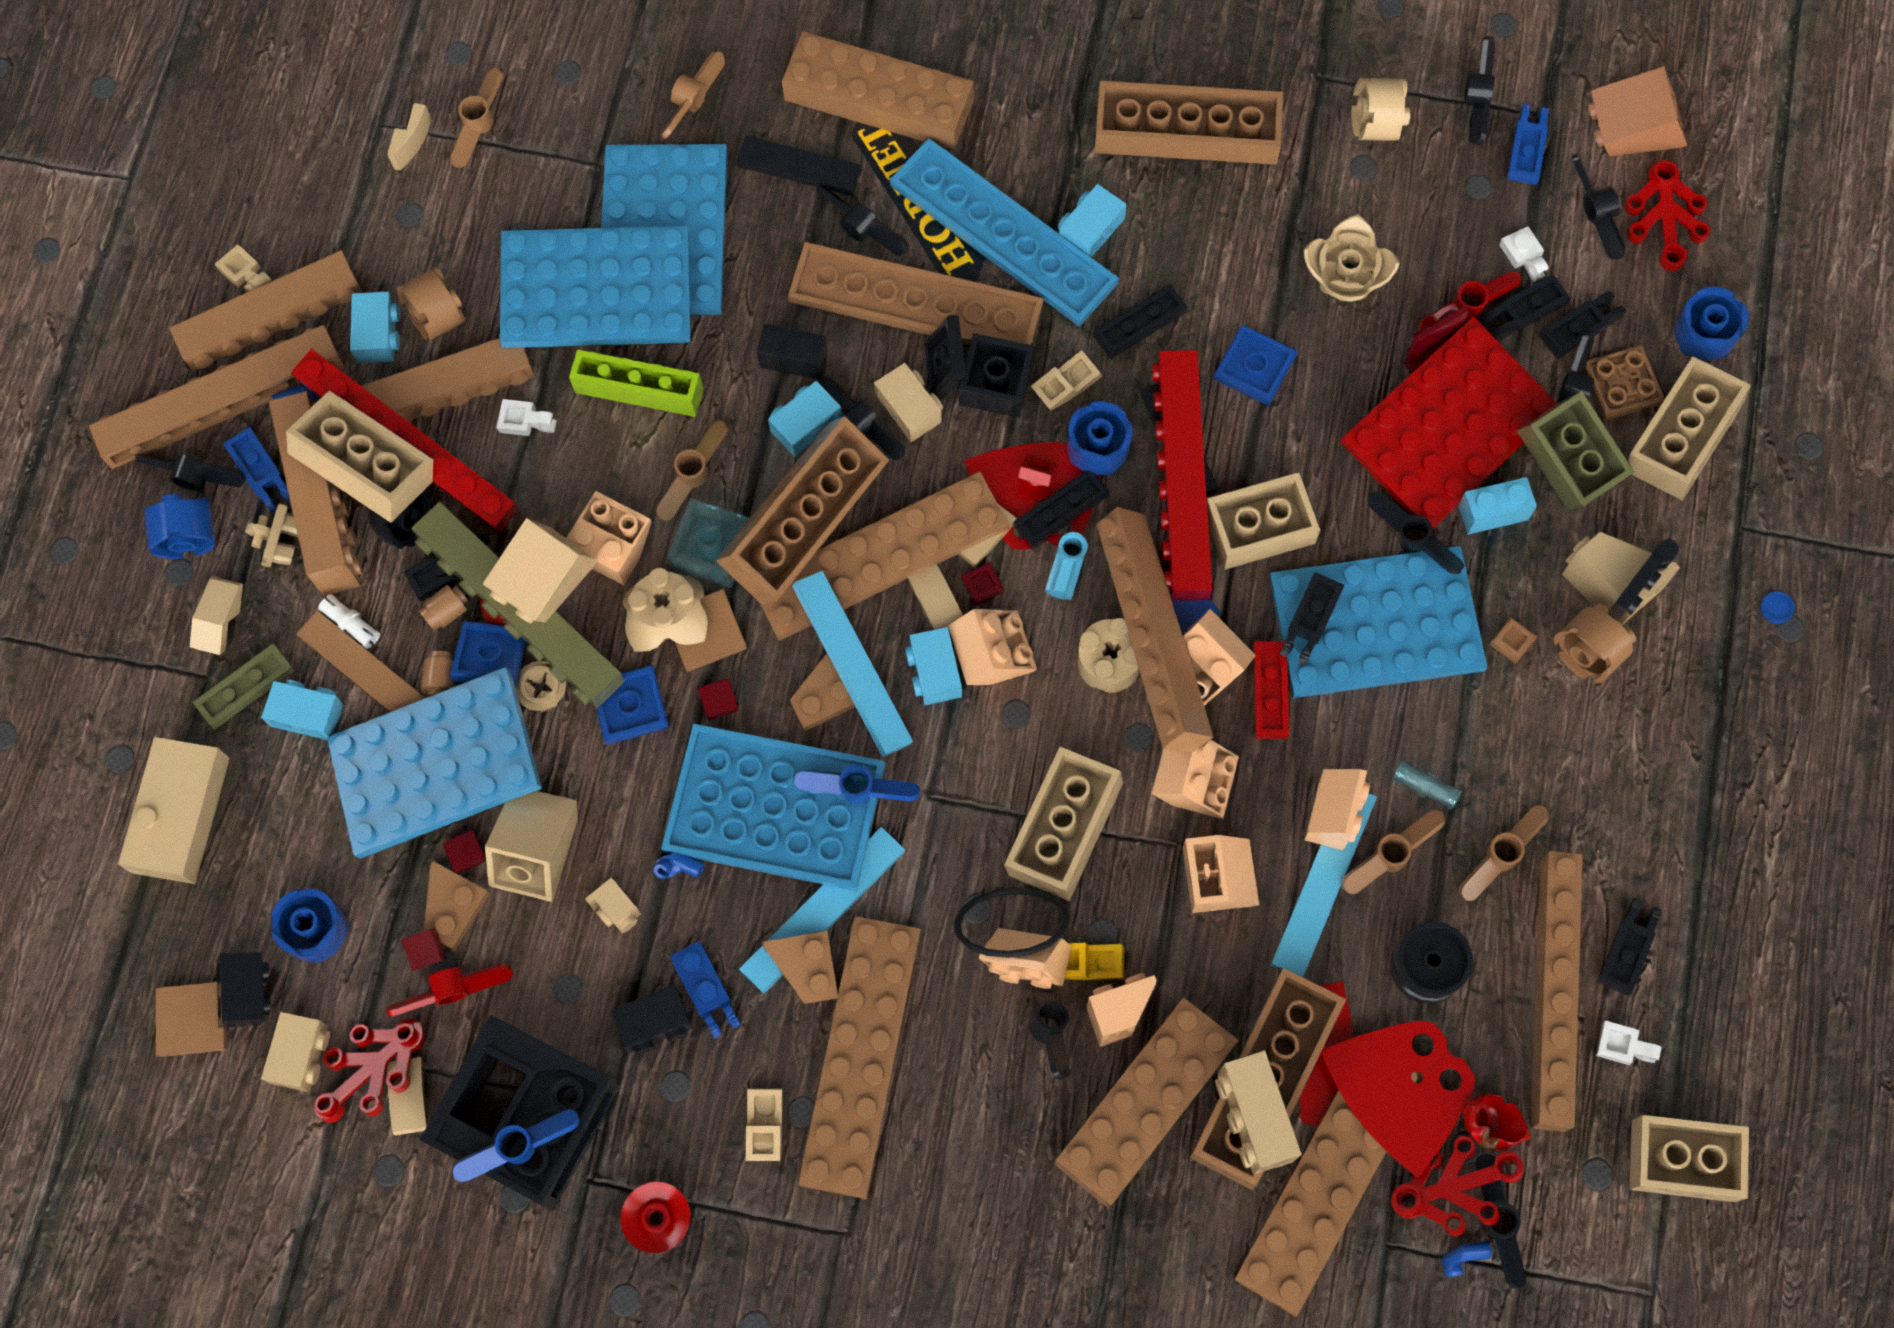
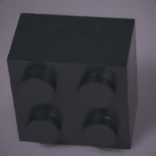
[959,333,1035,418]

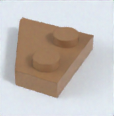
[790,653,855,731]
[424,861,490,951]
[762,931,838,1004]

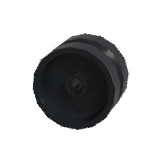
[1390,921,1473,1004]

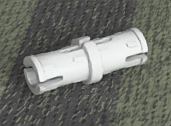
[318,594,380,649]

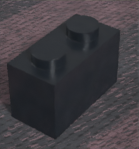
[757,324,828,380]
[216,952,270,1028]
[611,985,693,1055]

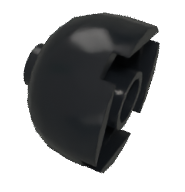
[370,490,433,549]

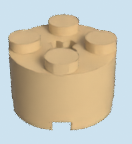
[1351,78,1410,141]
[1077,618,1140,693]

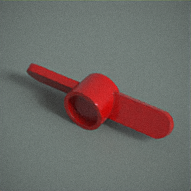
[1419,271,1521,329]
[386,964,513,1016]

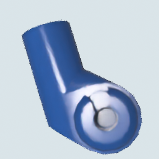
[653,853,705,879]
[1441,1241,1492,1277]

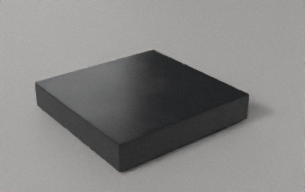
[924,315,966,400]

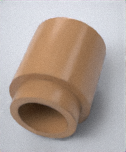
[418,585,468,631]
[420,651,455,698]

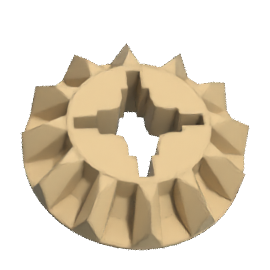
[516,661,567,713]

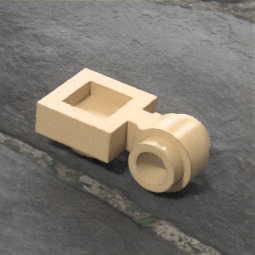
[215,244,272,292]

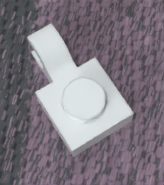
[1499,226,1549,282]
[496,399,557,436]
[1595,1021,1661,1065]

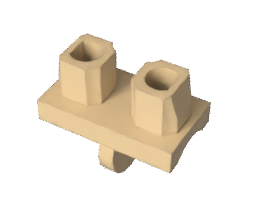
[245,503,298,568]

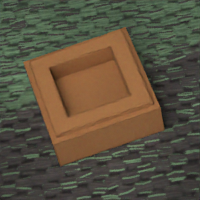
[1490,617,1537,664]

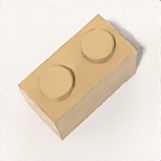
[874,363,943,442]
[261,1012,330,1092]

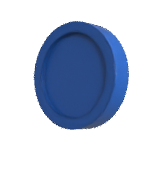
[1760,591,1795,624]

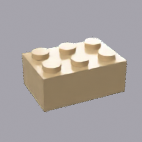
[1207,472,1320,570]
[1215,1051,1302,1175]
[1630,1115,1749,1202]

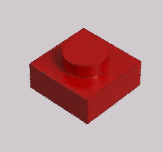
[1018,455,1057,487]

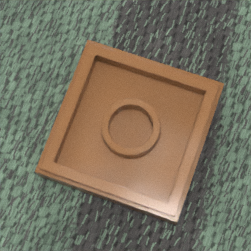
[674,589,747,672]
[156,982,227,1057]

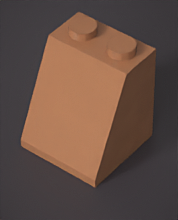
[1588,66,1687,156]

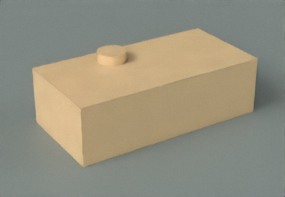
[1628,356,1751,501]
[286,390,433,523]
[118,737,230,884]
[1004,747,1123,901]

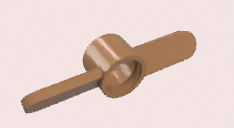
[660,52,725,139]
[450,68,503,168]
[655,420,728,521]
[1459,805,1550,901]
[1341,810,1445,894]

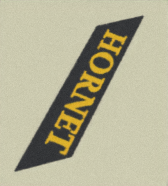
[851,122,986,282]

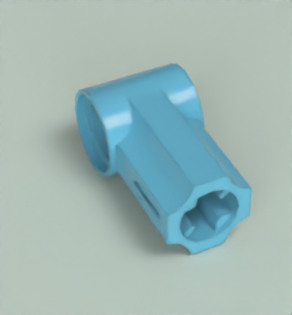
[1045,532,1088,600]

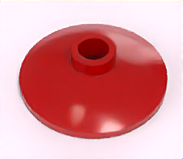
[620,1182,691,1253]

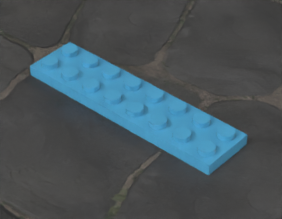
[890,138,1119,327]

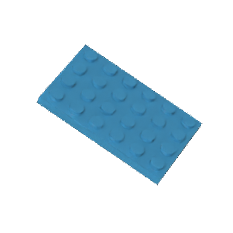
[601,144,728,315]
[500,226,691,348]
[1269,546,1487,698]
[327,667,542,859]
[661,724,886,891]

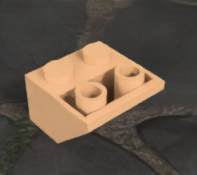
[567,491,652,586]
[948,609,1037,685]
[1182,609,1256,706]
[1152,740,1239,818]
[1305,769,1371,851]
[1183,835,1259,913]
[979,928,1071,989]
[1086,973,1157,1047]

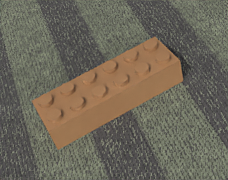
[782,31,974,151]
[1095,81,1283,165]
[269,391,363,596]
[716,416,889,605]
[1190,968,1346,1190]
[1054,997,1239,1209]

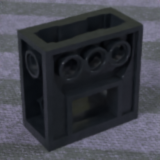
[419,1014,621,1211]

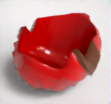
[1463,1093,1530,1151]

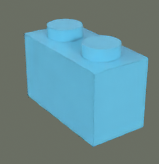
[1058,184,1127,258]
[350,292,401,364]
[768,381,842,457]
[1458,477,1537,535]
[905,627,962,706]
[261,680,344,740]

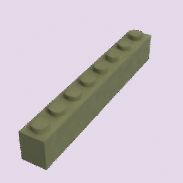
[411,501,625,709]

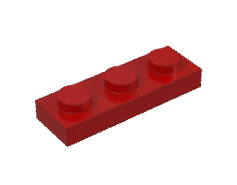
[1253,641,1289,739]

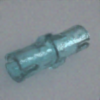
[1392,760,1462,810]

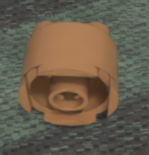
[396,267,466,342]
[1554,604,1636,683]

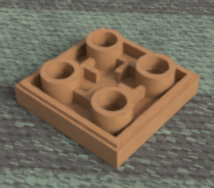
[1584,345,1665,421]

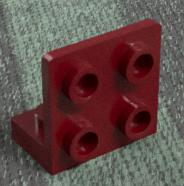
[1404,306,1469,374]

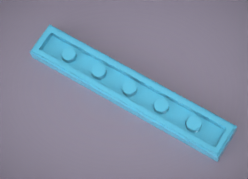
[792,571,913,758]
[1270,793,1377,977]
[739,827,905,994]

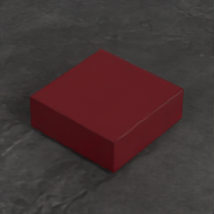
[961,562,1004,606]
[698,678,739,721]
[442,829,486,875]
[401,927,447,971]

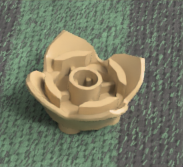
[1304,214,1400,302]
[623,568,708,652]

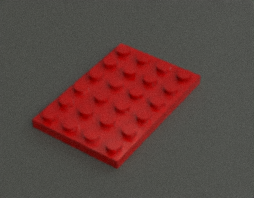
[1340,316,1557,530]

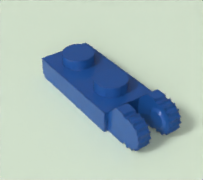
[1506,103,1549,185]
[223,427,290,513]
[670,941,740,1038]

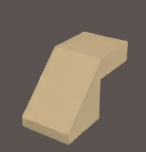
[190,576,243,655]

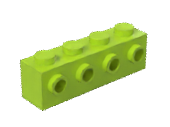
[569,349,704,417]

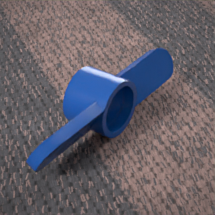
[794,765,920,804]
[453,1109,580,1182]

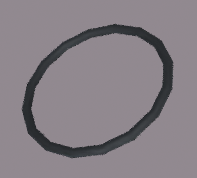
[953,887,1070,958]

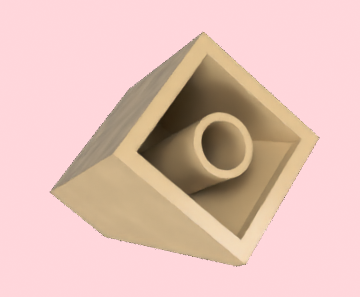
[483,518,598,624]
[1562,532,1680,625]
[485,791,578,902]

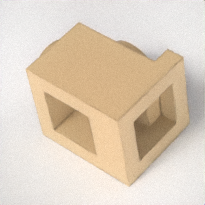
[585,877,641,933]

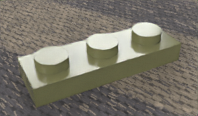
[193,643,295,730]

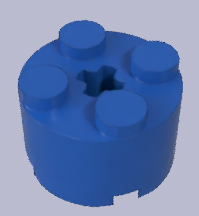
[1674,287,1749,360]
[1067,401,1133,476]
[144,494,215,559]
[271,888,350,963]

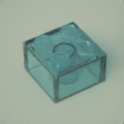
[667,498,750,588]

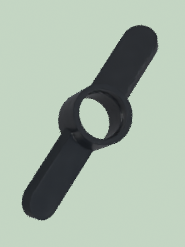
[1464,36,1495,145]
[1572,153,1625,259]
[816,185,908,256]
[1557,331,1595,404]
[821,376,905,460]
[135,454,246,491]
[1368,492,1464,574]
[1029,984,1070,1080]
[1475,1154,1527,1289]

